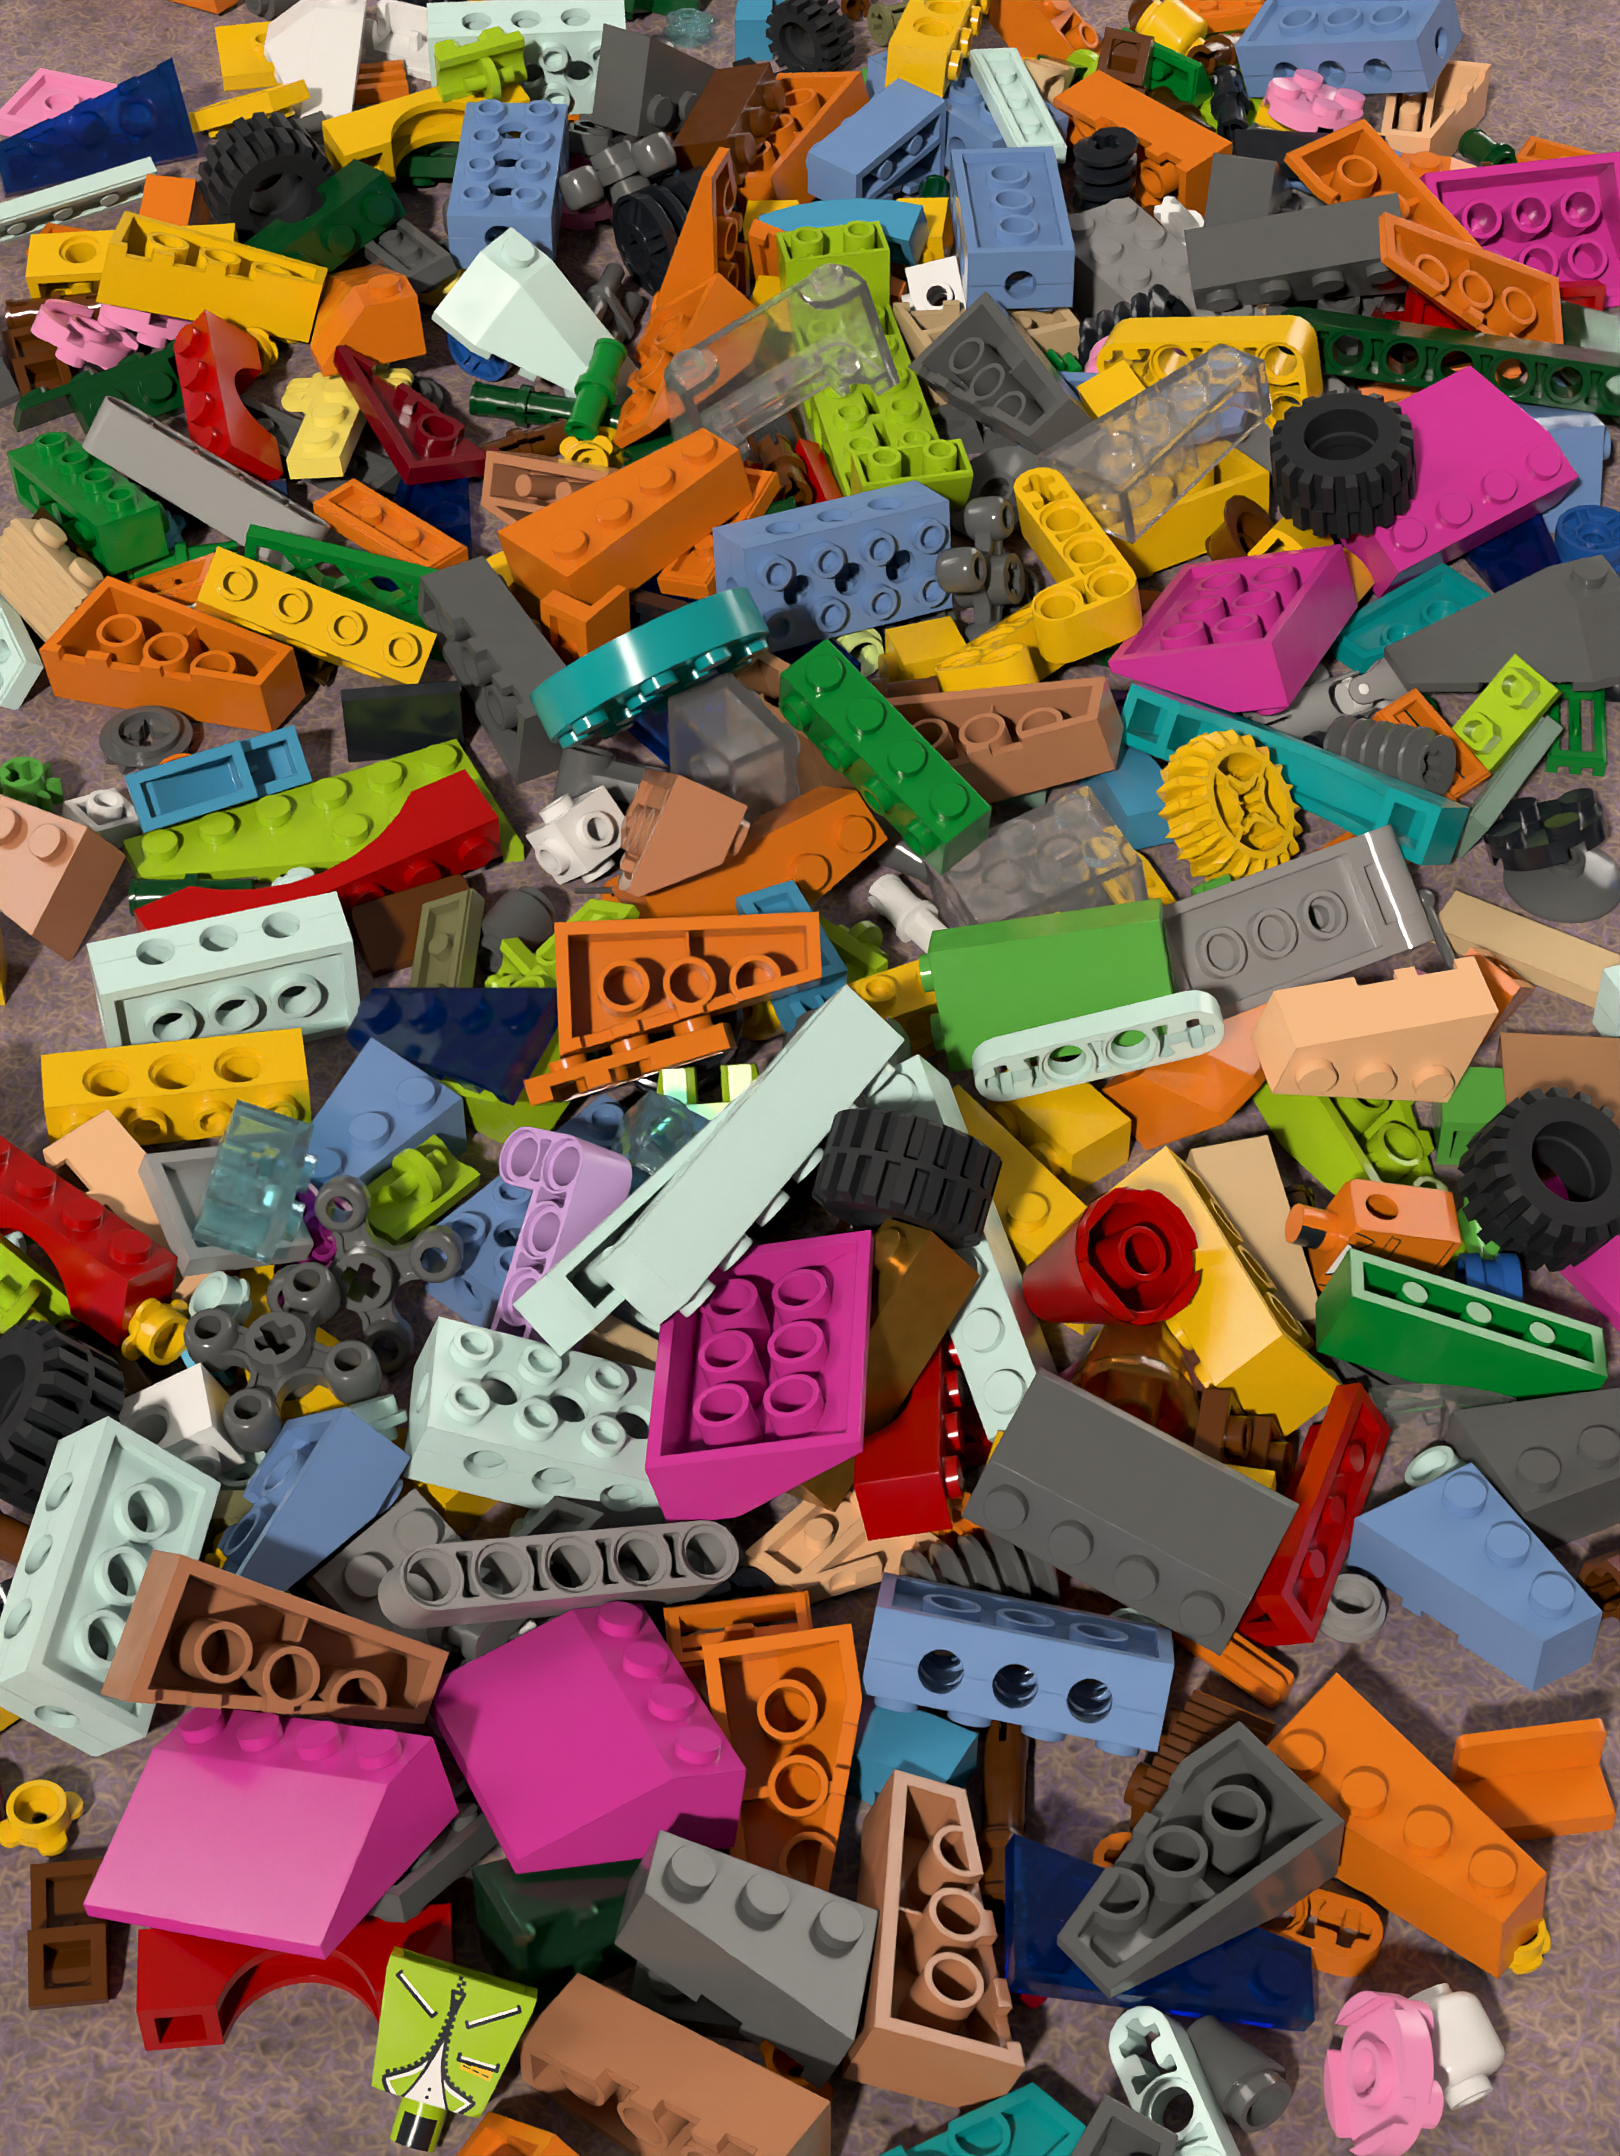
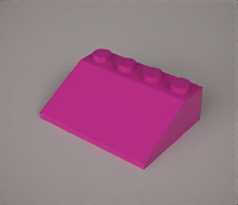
[1419,151,1620,309]
[1336,365,1579,599]
[1108,544,1358,715]
[645,1230,874,1523]
[429,1601,747,1874]
[83,1707,459,1960]

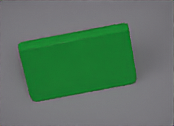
[1121,27,1212,107]

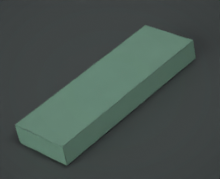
[1453,715,1563,859]

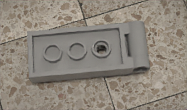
[1162,824,1435,1027]

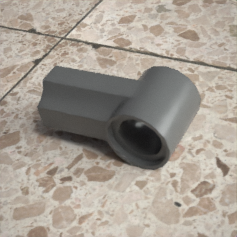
[552,744,677,815]

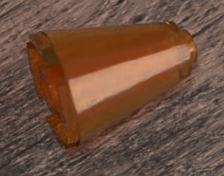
[1069,1317,1201,1447]

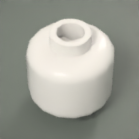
[1408,1983,1505,2110]

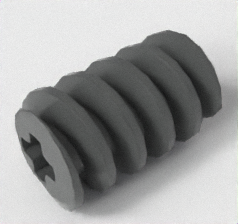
[1323,715,1456,796]
[899,1530,1060,1605]

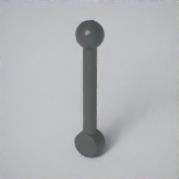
[1416,888,1456,970]

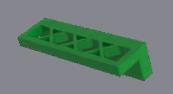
[244,524,446,662]

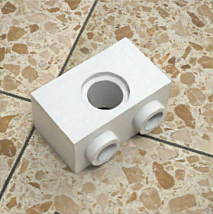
[119,1363,245,1478]

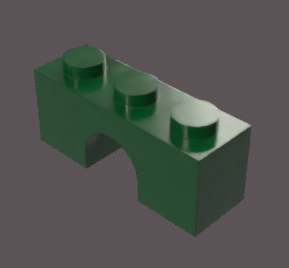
[244,159,407,274]

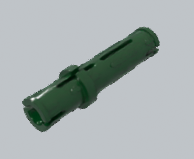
[469,381,622,429]

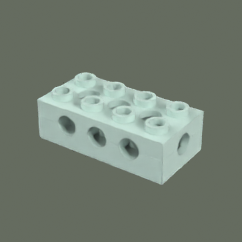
[427,0,626,115]
[86,891,363,1048]
[402,1316,667,1528]
[0,1416,221,1757]

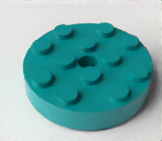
[529,587,770,750]

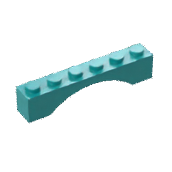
[1120,683,1470,866]

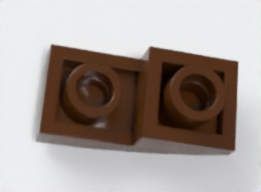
[1193,1388,1292,1492]

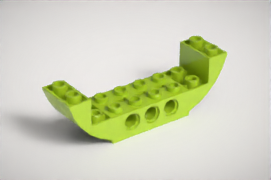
[776,220,973,514]

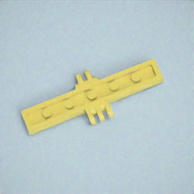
[281,362,414,479]

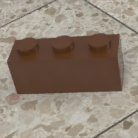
[672,62,785,185]

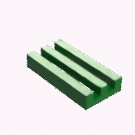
[1544,683,1607,777]

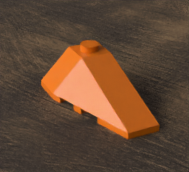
[1378,212,1564,371]
[1101,1002,1268,1150]
[702,1623,862,1892]

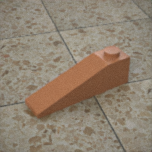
[619,769,750,897]

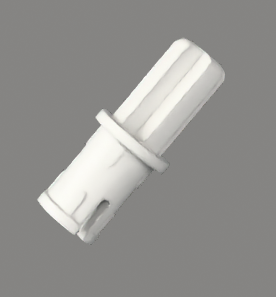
[1154,196,1204,246]
[868,874,948,953]

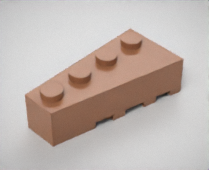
[867,676,1124,812]
[0,794,126,962]
[100,1550,449,1724]
[842,1769,1026,2112]
[518,1973,831,2156]

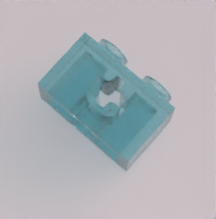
[191,1099,318,1264]

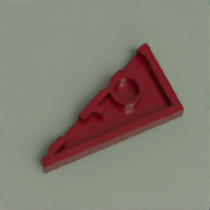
[333,345,501,485]

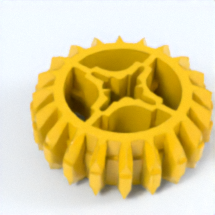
[1156,729,1303,881]

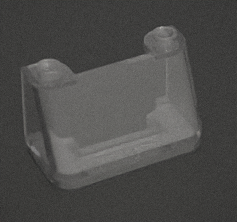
[664,263,900,459]

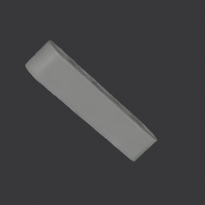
[82,396,331,565]
[378,1520,739,1629]

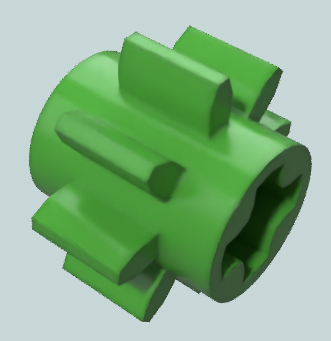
[0,757,64,814]

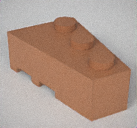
[481,450,619,525]

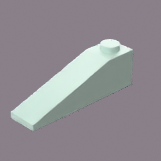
[431,227,639,405]

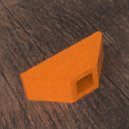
[989,0,1102,60]

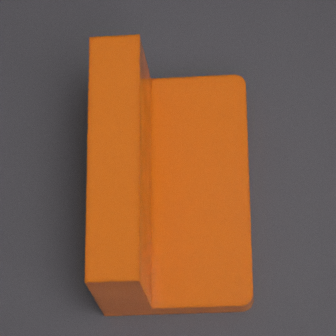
[540,585,631,666]
[1449,1718,1616,1841]

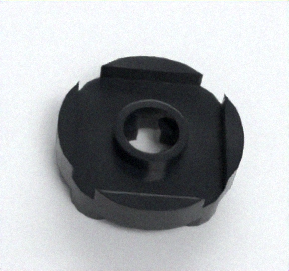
[1484,788,1608,871]

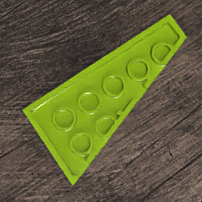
[122,739,525,884]

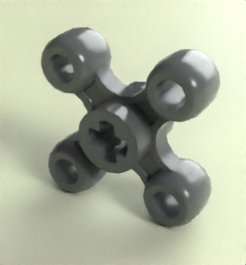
[558,131,678,213]
[935,496,1040,644]
[266,1175,465,1373]
[183,1262,383,1453]

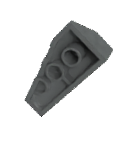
[1384,554,1620,692]
[1057,1721,1345,1999]

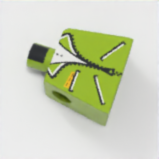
[371,1946,538,2152]

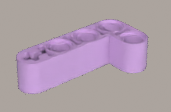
[491,1126,632,1352]

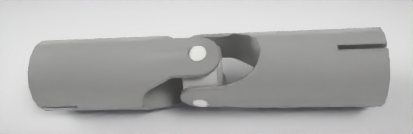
[1243,658,1437,740]

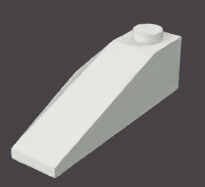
[264,0,367,120]

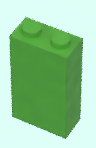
[919,898,1177,1072]

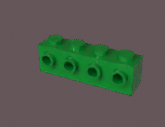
[6,432,170,576]
[778,638,992,876]
[1315,1248,1608,1406]

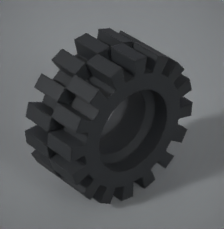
[765,0,855,72]

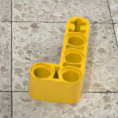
[1096,315,1323,430]
[1013,467,1143,664]
[934,601,1064,692]

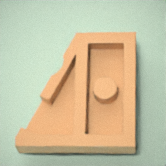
[745,1483,942,1604]

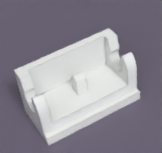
[364,0,431,81]

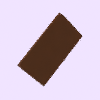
[349,874,469,978]

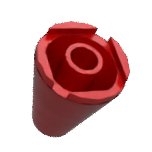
[1022,1186,1200,1326]

